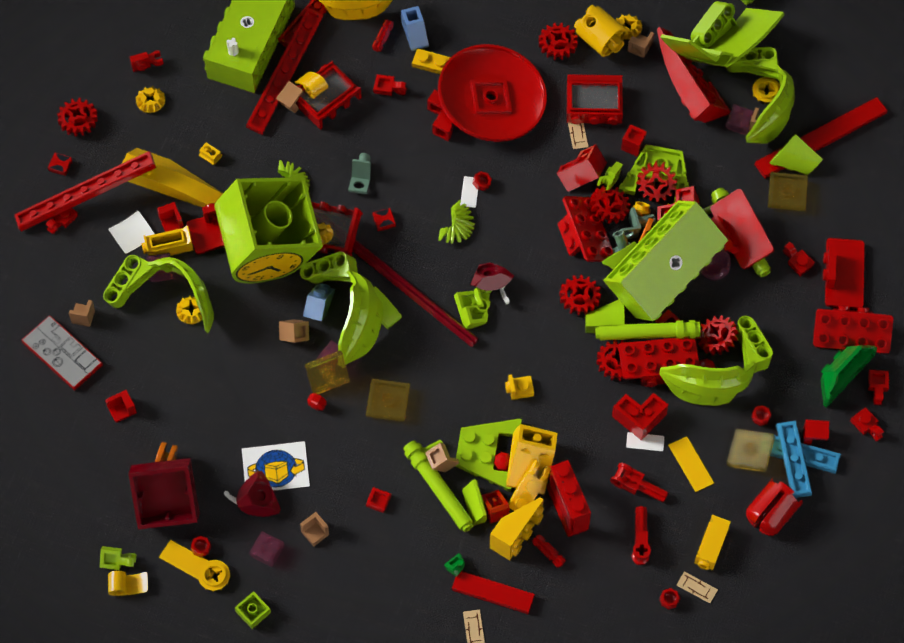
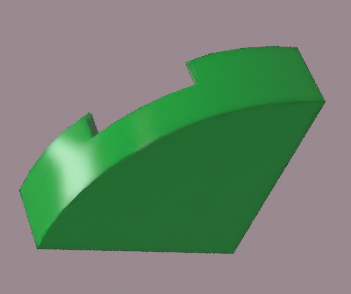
[444,553,465,576]

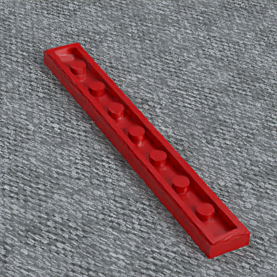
[246,7,324,135]
[754,97,888,179]
[14,151,157,232]

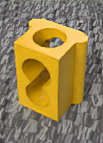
[199,142,222,165]

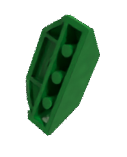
[820,345,877,408]

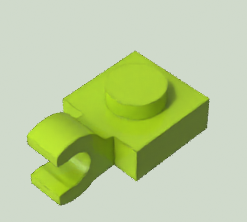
[597,161,623,190]
[100,546,137,570]

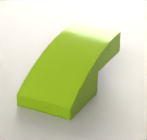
[374,286,402,329]

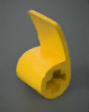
[295,72,328,99]
[108,571,148,596]

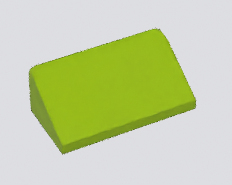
[462,479,487,525]

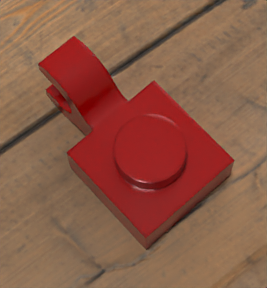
[129,50,164,72]
[373,74,407,96]
[46,208,78,234]
[783,242,815,277]
[868,370,889,405]
[850,407,884,441]

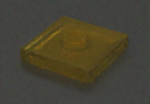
[768,172,808,211]
[305,350,350,394]
[366,379,410,422]
[727,429,775,472]

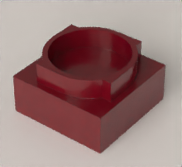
[128,458,200,529]

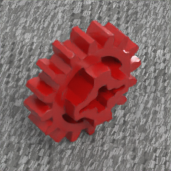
[539,23,578,60]
[57,98,98,137]
[636,161,678,202]
[589,185,630,223]
[559,275,601,315]
[696,315,739,356]
[596,340,624,381]

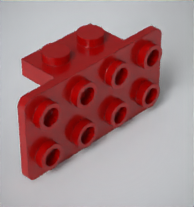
[710,189,774,269]
[558,196,614,262]
[186,203,224,254]
[823,238,865,309]
[813,305,893,353]
[618,337,700,387]

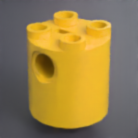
[574,5,627,57]

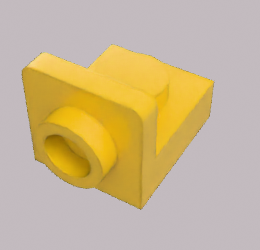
[505,375,534,400]

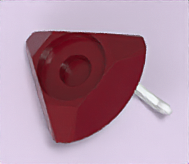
[470,262,514,304]
[224,471,281,517]

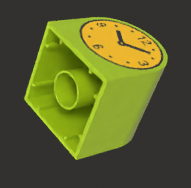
[215,177,323,284]

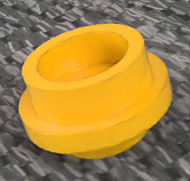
[632,201,651,216]

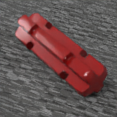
[372,19,394,52]
[532,535,566,568]

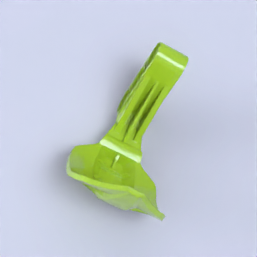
[726,47,795,144]
[300,252,383,366]
[103,255,214,333]
[659,316,773,406]

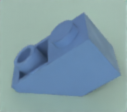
[401,6,429,51]
[303,284,335,321]

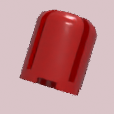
[746,478,803,536]

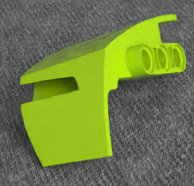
[660,1,785,67]

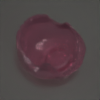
[700,249,731,281]

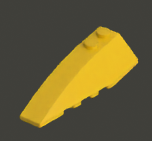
[122,148,223,207]

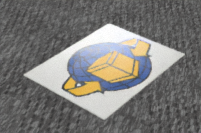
[242,441,310,491]

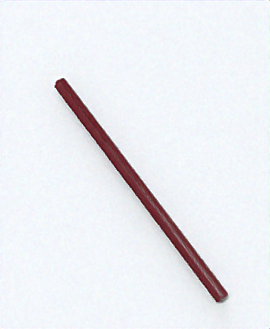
[314,212,478,347]

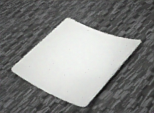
[108,211,155,253]

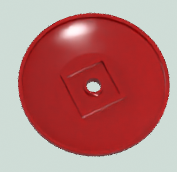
[438,44,547,142]

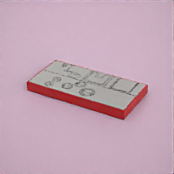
[21,315,103,391]

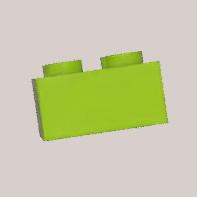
[235,591,271,629]

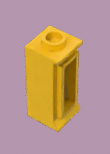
[141,226,194,260]
[694,515,731,570]

